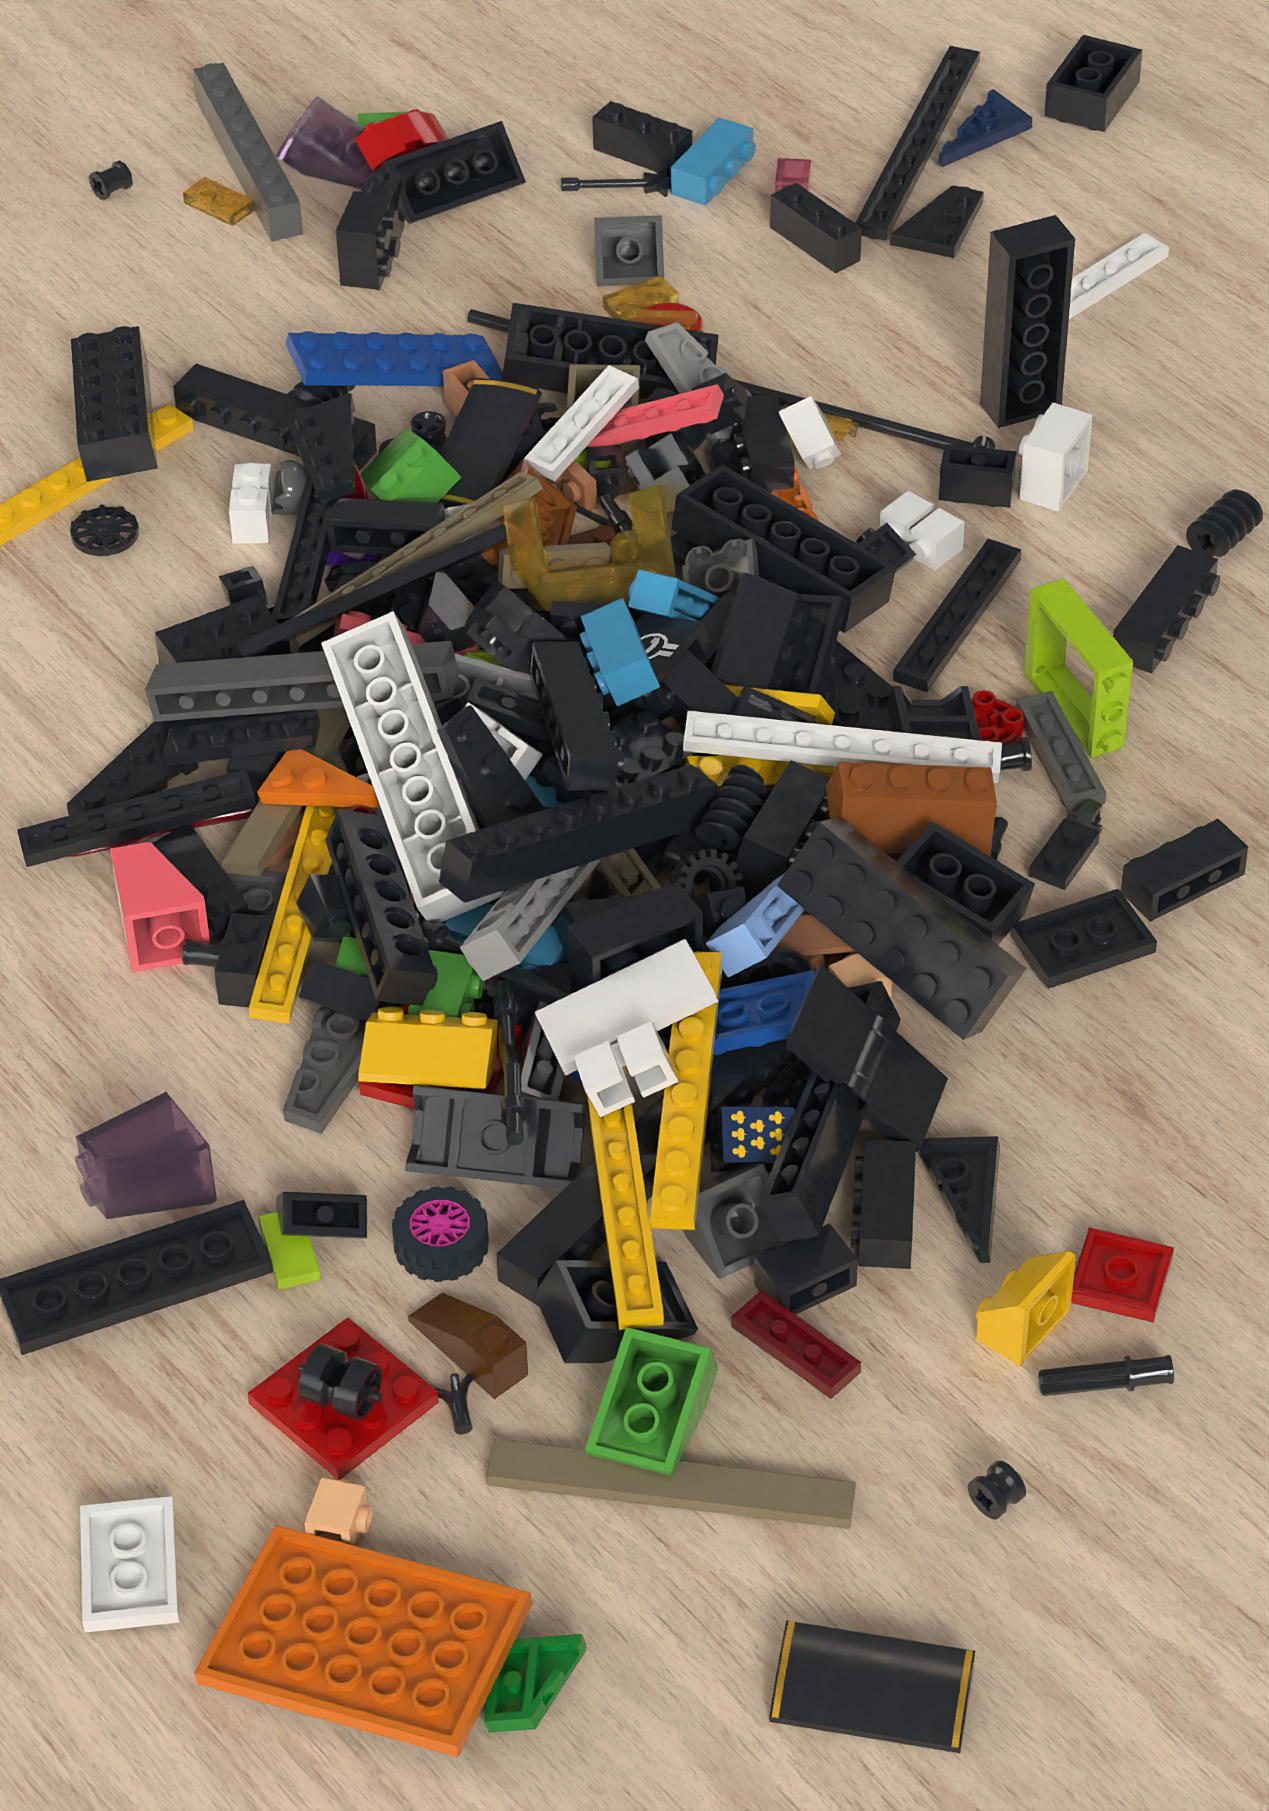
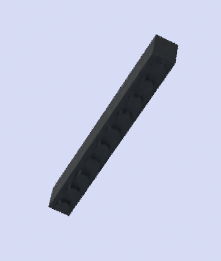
[497,1039,799,1306]

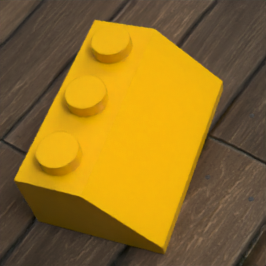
[358,1007,498,1089]

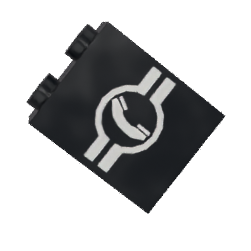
[593,614,716,712]

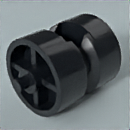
[298,1344,383,1421]

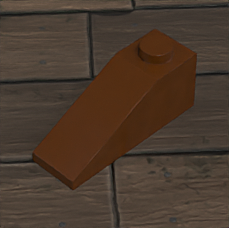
[408,1293,528,1399]

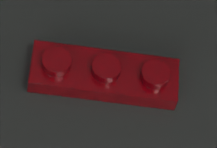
[731,1291,861,1399]

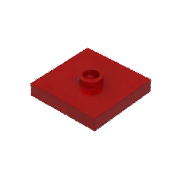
[1071,1227,1174,1323]

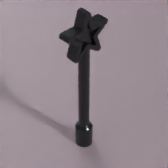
[561,168,671,197]

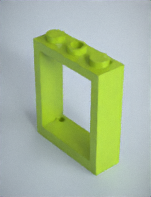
[1024,578,1133,758]

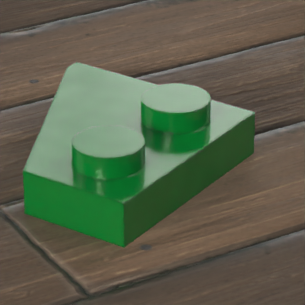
[484,1634,587,1733]

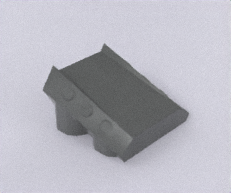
[682,538,759,598]

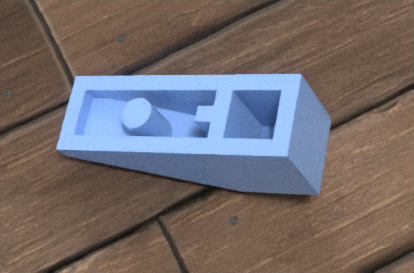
[706,874,805,977]

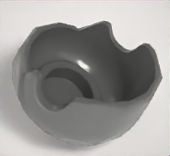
[272,460,308,515]

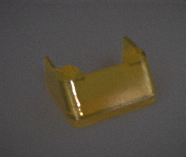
[503,485,676,612]

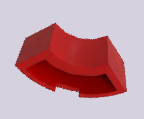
[354,109,448,171]

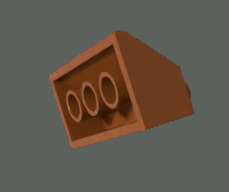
[481,460,577,566]
[826,762,997,858]

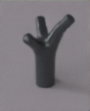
[434,1373,474,1434]

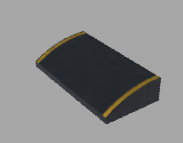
[437,379,542,509]
[769,1620,975,1753]

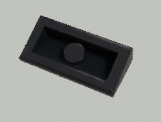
[276,1191,367,1239]

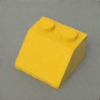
[975,1251,1076,1366]

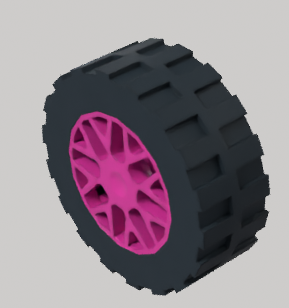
[392,1186,489,1282]

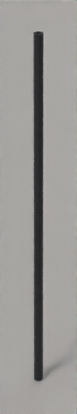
[467,309,983,450]

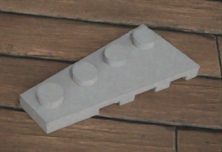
[645,322,753,445]

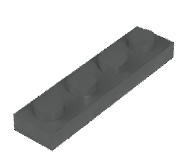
[1015,691,1106,811]

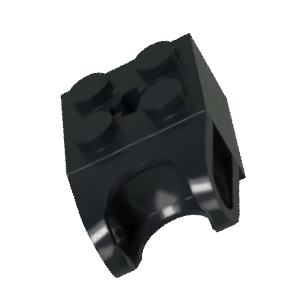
[336,171,405,290]

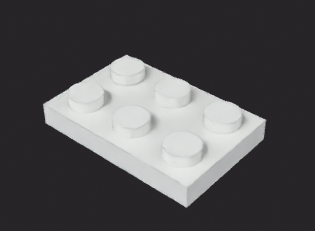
[80,1496,179,1632]

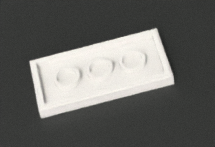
[535,939,718,1076]

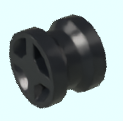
[411,411,447,448]
[968,1461,1026,1519]

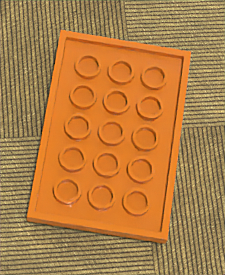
[194,1525,533,1757]

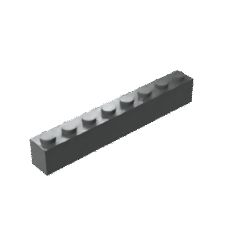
[193,62,303,242]
[145,641,459,722]

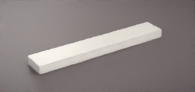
[1069,233,1169,319]

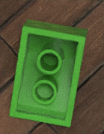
[361,427,461,503]
[585,1327,718,1476]

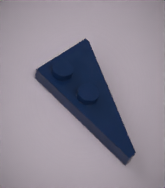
[938,89,1033,167]

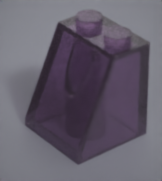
[75,1092,217,1219]

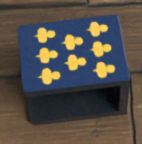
[709,1107,795,1173]

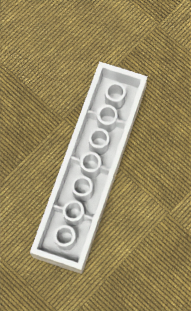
[321,611,504,924]

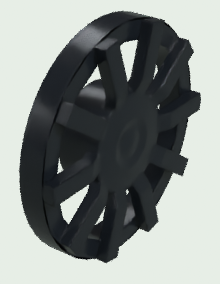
[70,505,139,556]

